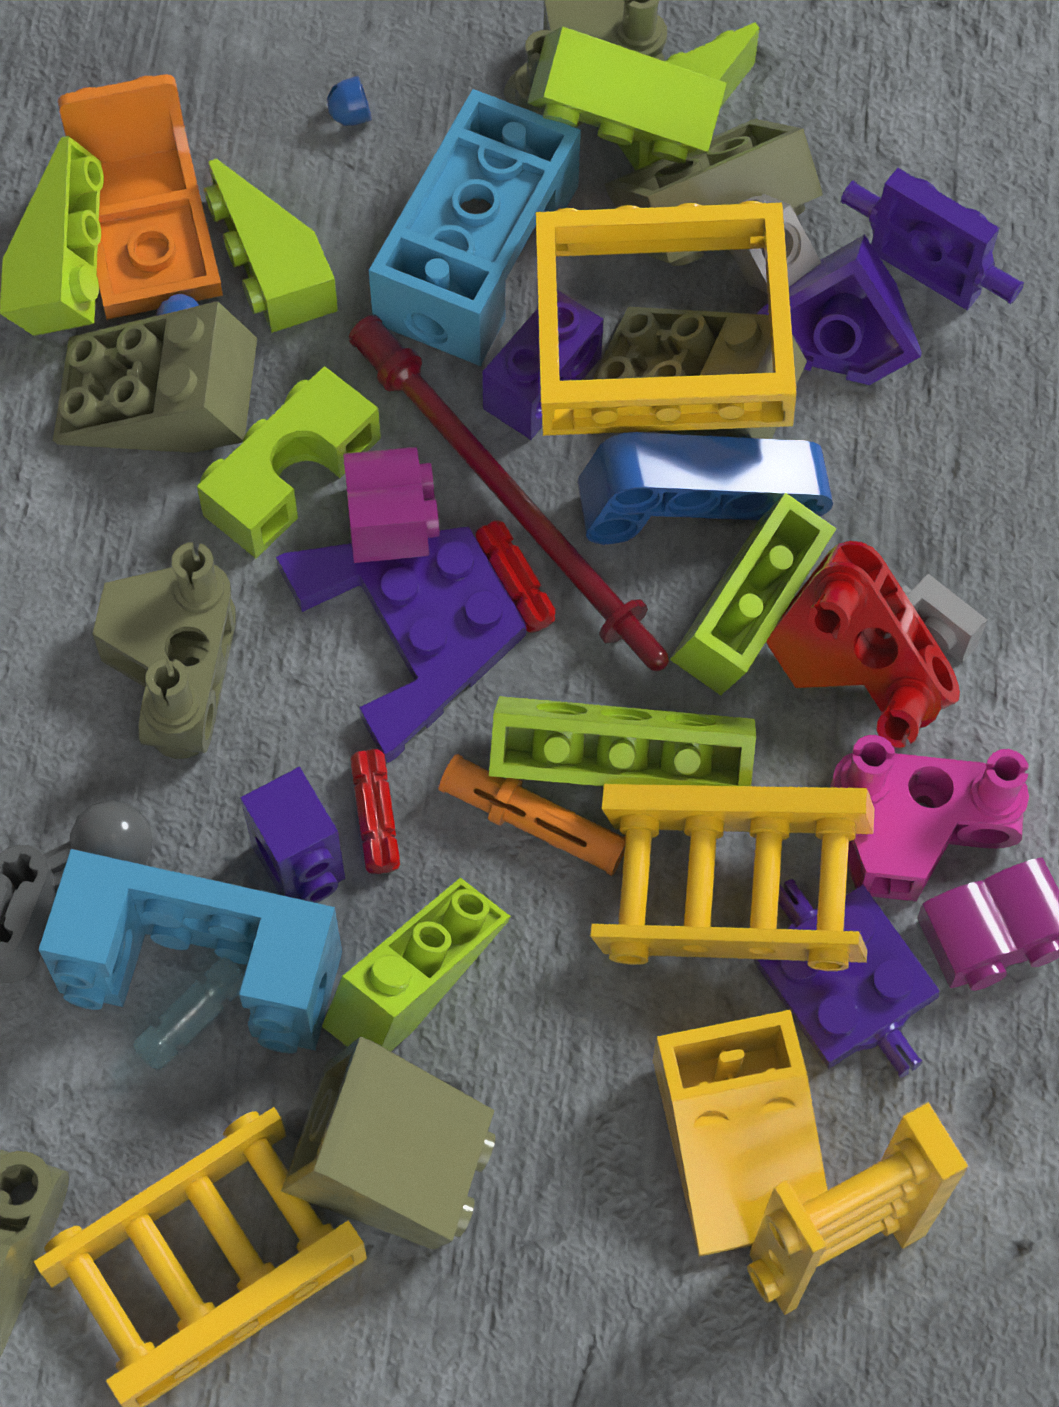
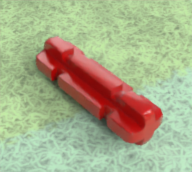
[475,520,555,633]
[350,749,400,874]

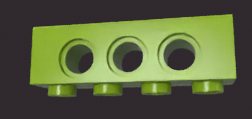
[489,696,756,786]

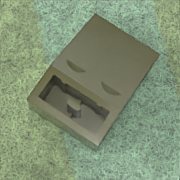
[53,301,257,453]
[592,307,807,439]

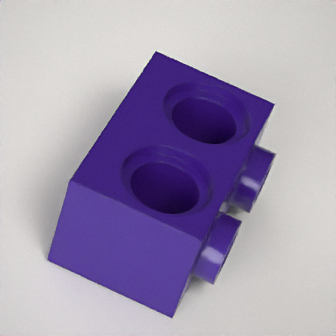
[482,290,604,440]

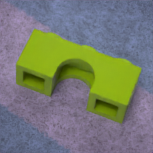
[197,366,381,559]

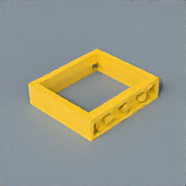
[536,201,796,436]

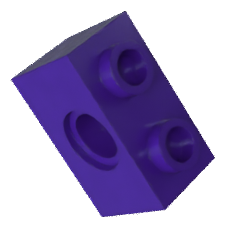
[240,766,346,903]

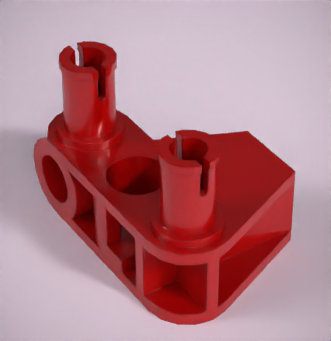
[766,541,960,748]

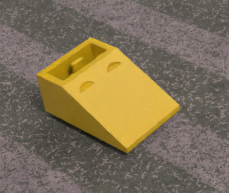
[652,1010,827,1257]

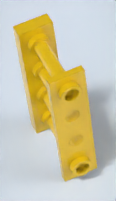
[590,784,875,971]
[747,1102,968,1315]
[33,1107,367,1407]

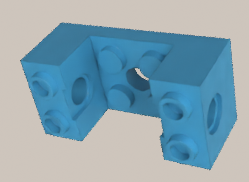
[369,89,581,366]
[38,849,342,1053]

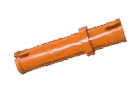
[438,754,626,876]

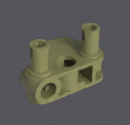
[504,0,667,128]
[92,542,236,759]
[0,1149,69,1357]

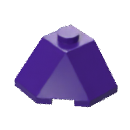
[756,234,922,385]

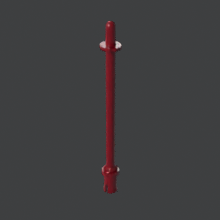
[349,315,669,672]

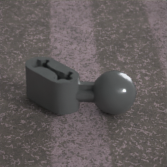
[0,800,153,983]

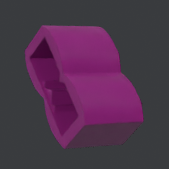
[343,447,440,563]
[917,857,1059,991]

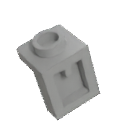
[902,574,987,664]

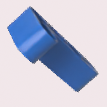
[577,432,833,545]

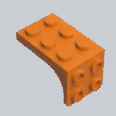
[57,74,223,319]

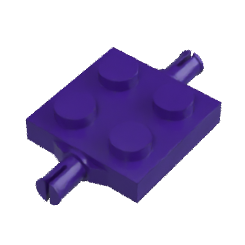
[840,168,1024,311]
[754,879,940,1078]

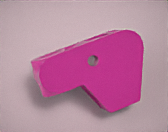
[830,735,1029,901]

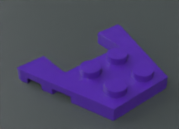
[276,526,526,764]

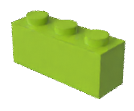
[527,26,727,163]
[669,492,837,696]

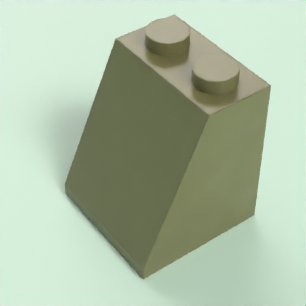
[281,1037,495,1250]

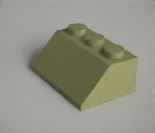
[605,119,823,266]

